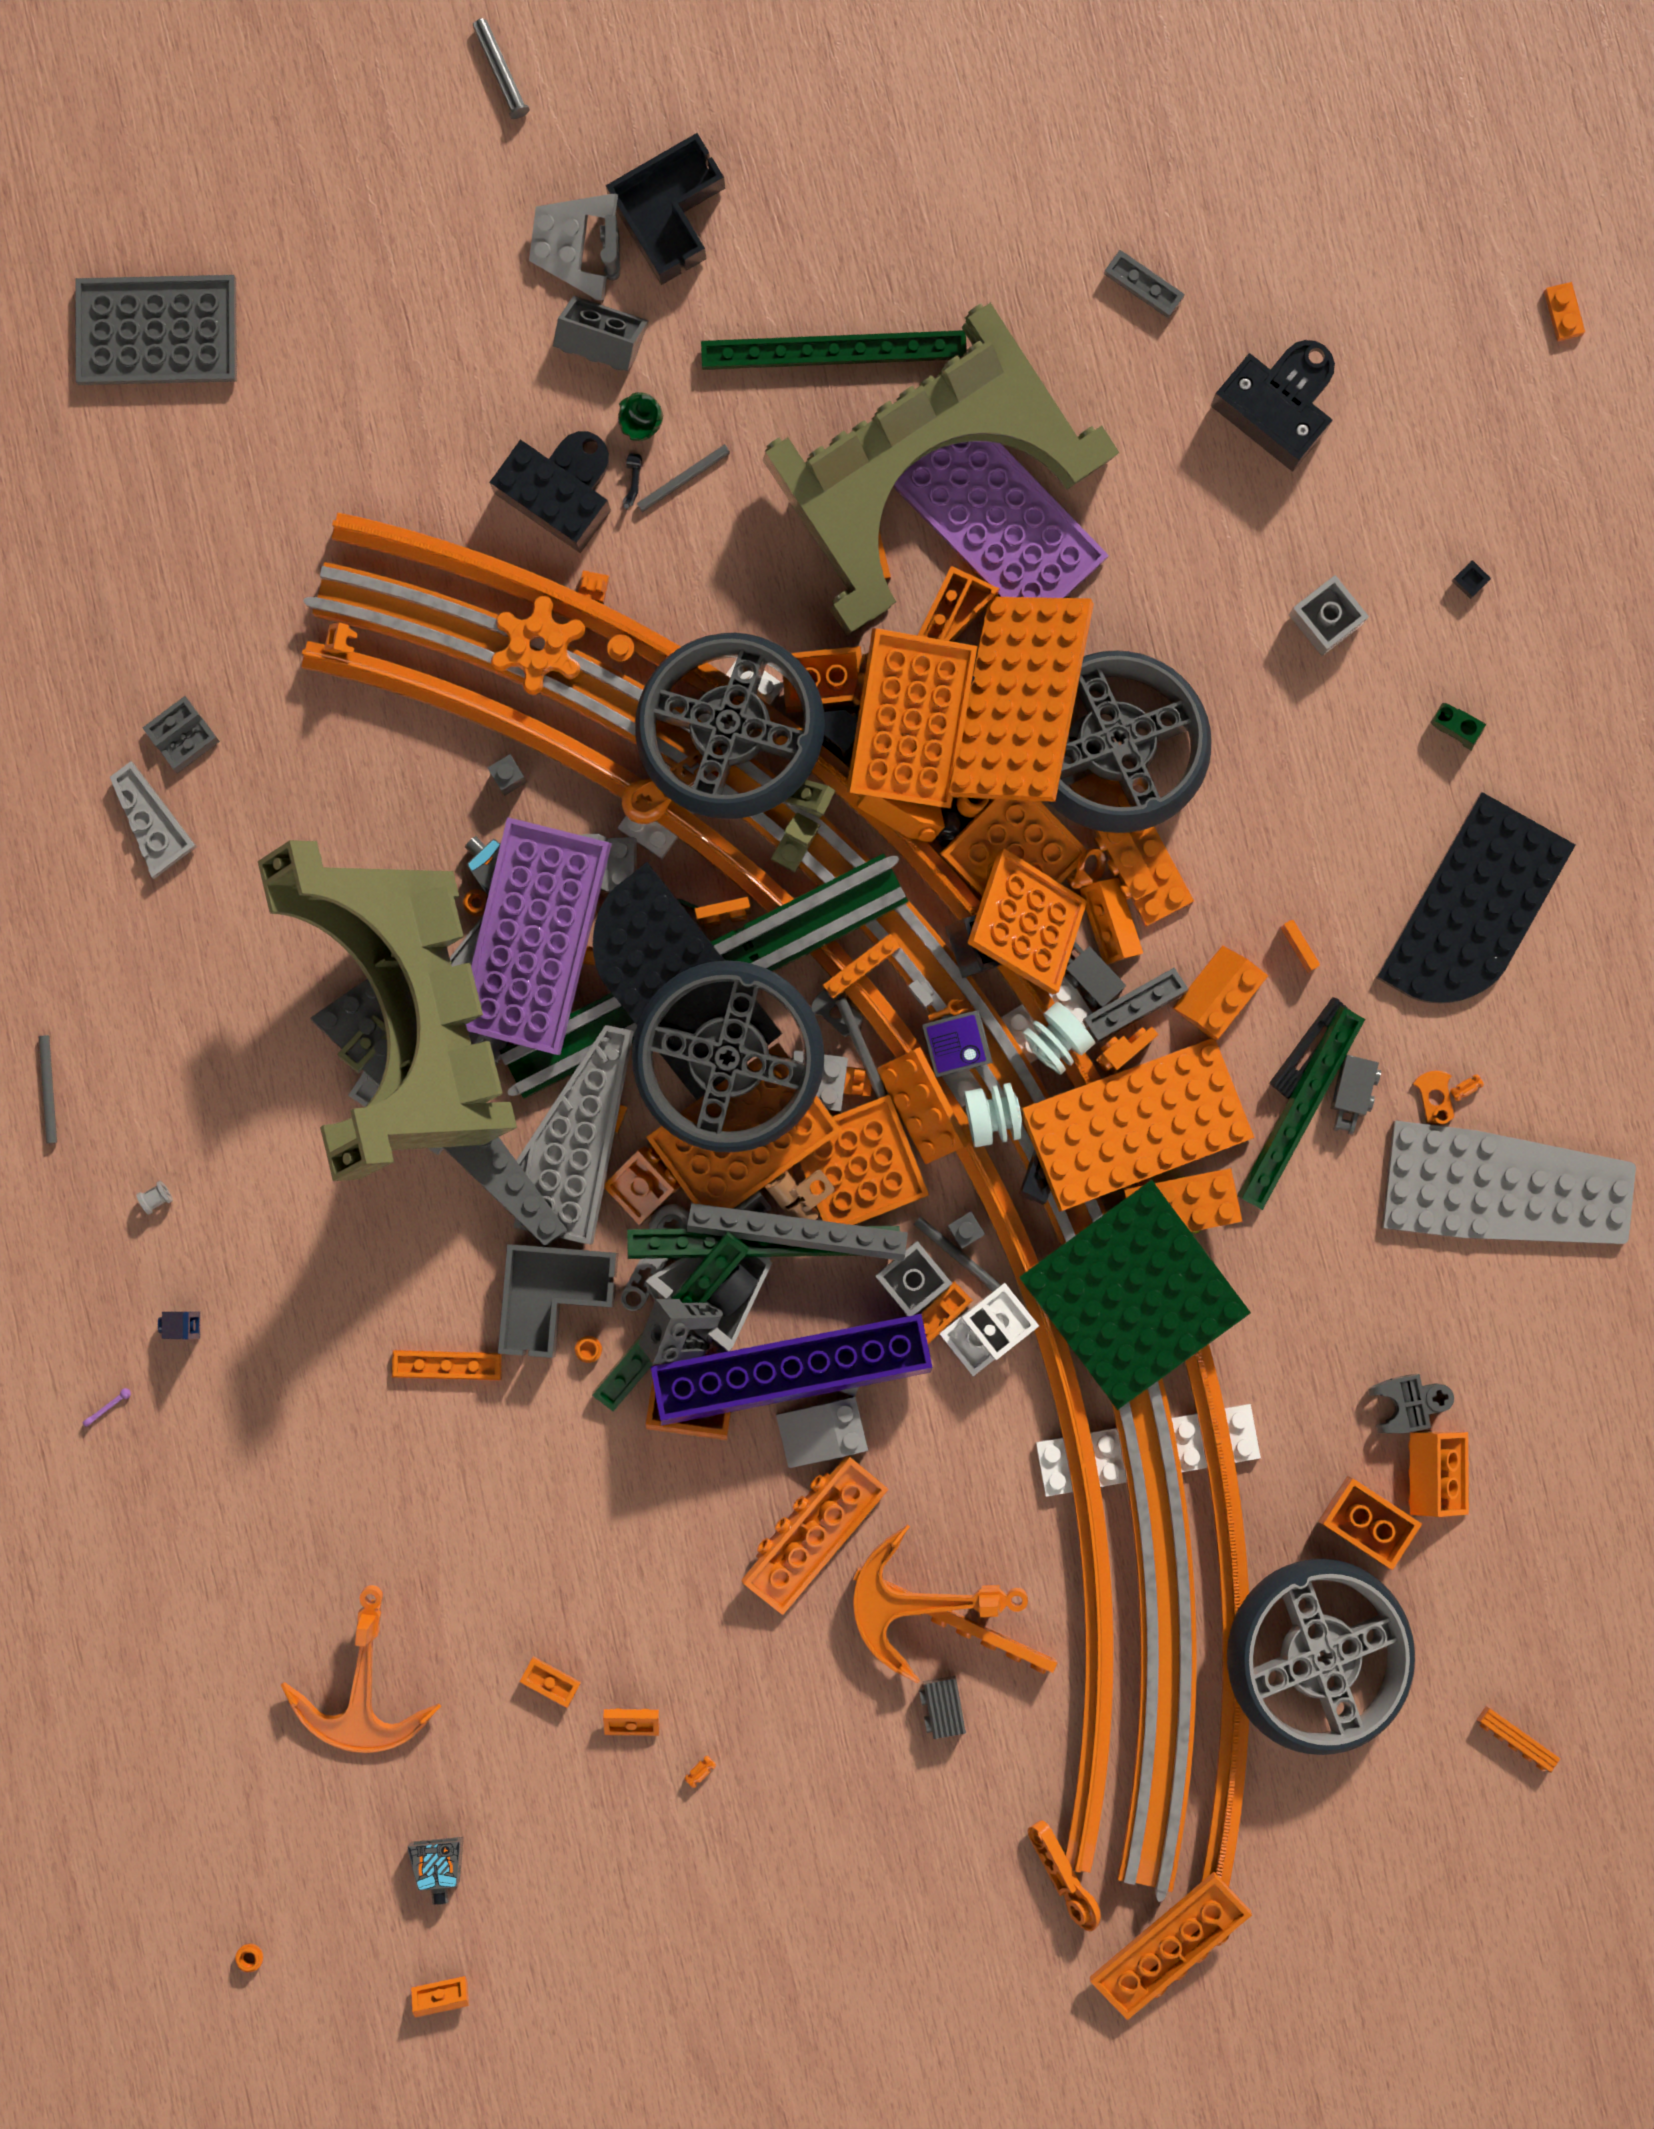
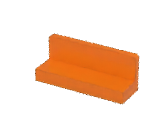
[1080,878,1143,965]

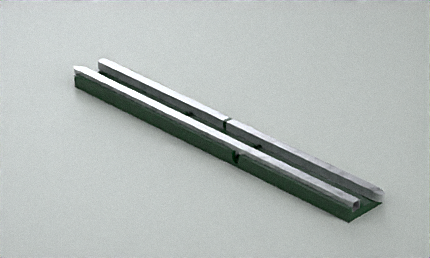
[499,853,909,1099]

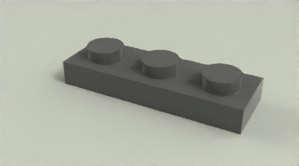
[1104,250,1185,319]

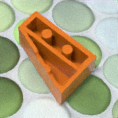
[917,566,1000,642]

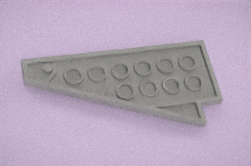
[514,1026,634,1245]

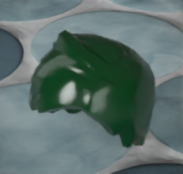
[618,392,664,441]

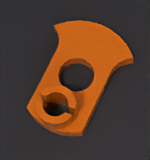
[1412,1071,1454,1125]

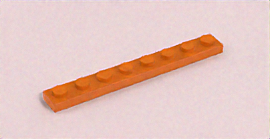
[853,1567,1057,1674]

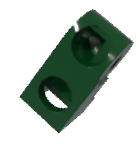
[1431,703,1486,751]

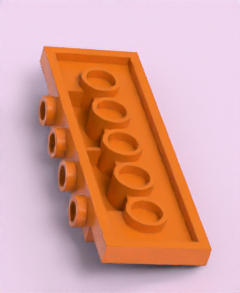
[1070,773,1194,927]
[741,1455,889,1615]
[1090,1872,1252,2020]

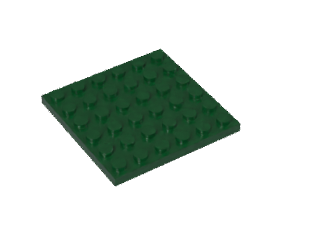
[1019,1179,1251,1410]

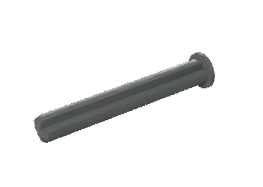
[473,18,530,119]

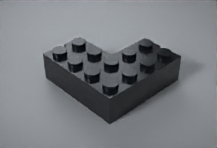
[606,133,725,285]

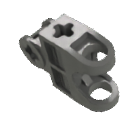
[1368,1373,1454,1433]

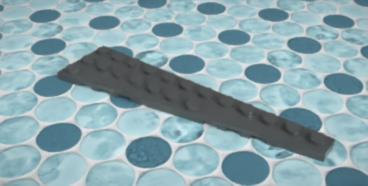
[310,978,567,1247]

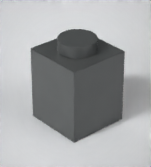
[488,754,527,796]
[947,1212,985,1249]

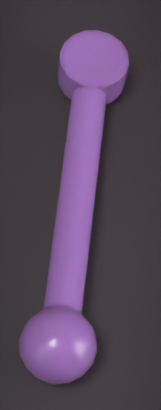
[82,1388,131,1427]

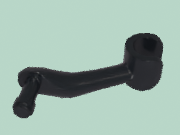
[623,453,642,509]

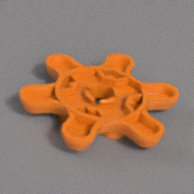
[491,596,585,695]

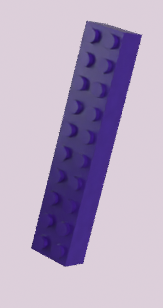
[651,1314,933,1425]

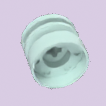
[1022,1001,1095,1075]
[964,1083,1022,1148]

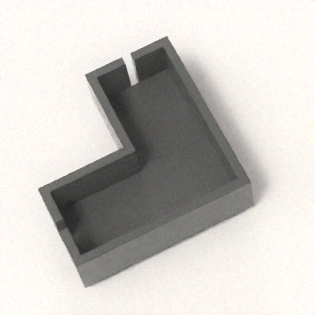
[498,1244,619,1358]

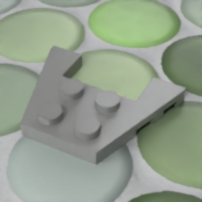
[529,194,618,300]

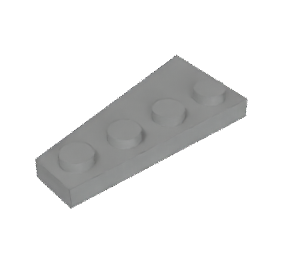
[110,761,197,879]

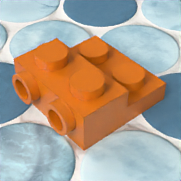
[1096,1027,1159,1074]
[604,1146,681,1225]

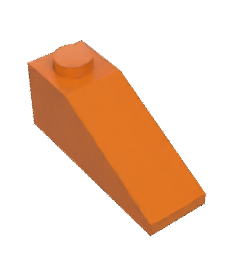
[856,795,945,842]

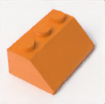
[782,646,862,713]
[1172,945,1268,1041]
[645,1378,731,1440]
[1408,1432,1469,1517]

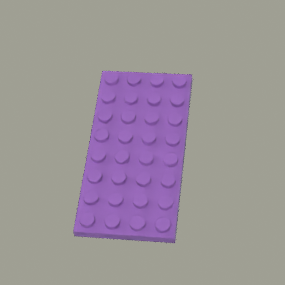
[893,441,1109,598]
[466,817,612,1055]

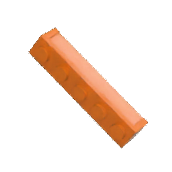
[823,934,900,1000]
[1477,1706,1560,1773]

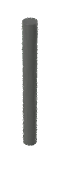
[637,444,730,512]
[836,997,887,1099]
[38,1035,57,1144]
[914,1216,1001,1292]

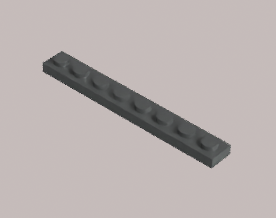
[687,1203,908,1261]

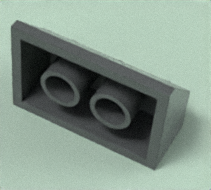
[553,296,648,371]

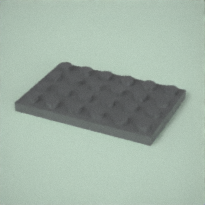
[76,275,237,385]

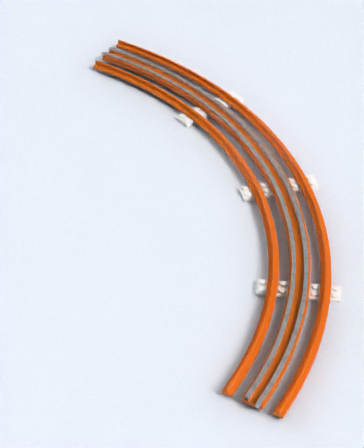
[301,512,1261,1902]

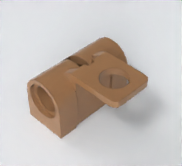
[765,1170,835,1220]

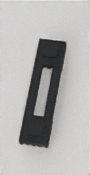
[1269,997,1350,1099]

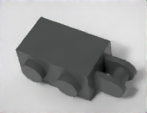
[1065,942,1126,1009]
[1330,1055,1381,1135]

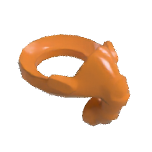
[1066,848,1106,889]

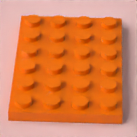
[846,628,977,808]
[646,1042,842,1209]

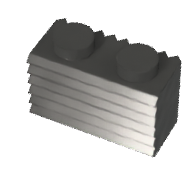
[919,1676,966,1739]

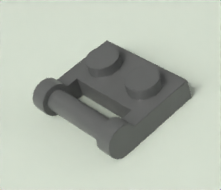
[600,215,620,281]

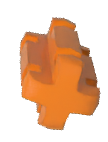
[1450,1074,1484,1101]
[685,1756,716,1788]

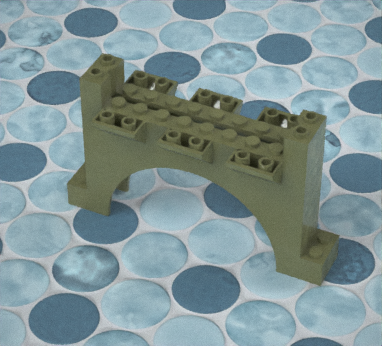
[763,302,1120,636]
[258,840,517,1181]

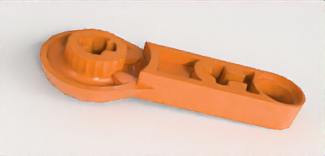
[622,747,723,824]
[1027,1820,1101,1931]

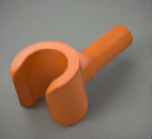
[928,999,968,1021]

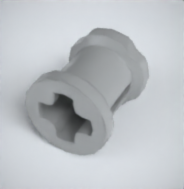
[136,1181,173,1215]

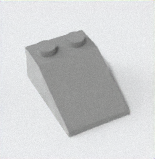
[776,1396,868,1468]

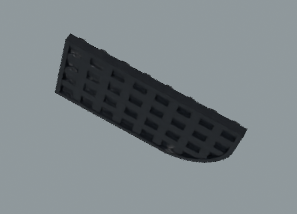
[1375,792,1576,1004]
[593,862,783,1100]

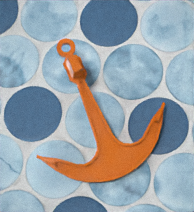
[854,1524,1028,1683]
[281,1585,441,1753]

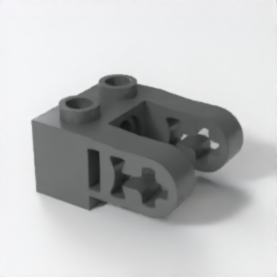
[639,1299,723,1364]

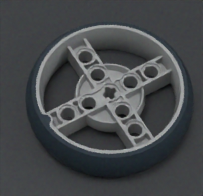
[1227,1559,1415,1755]

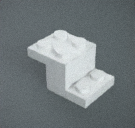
[940,1283,1039,1376]

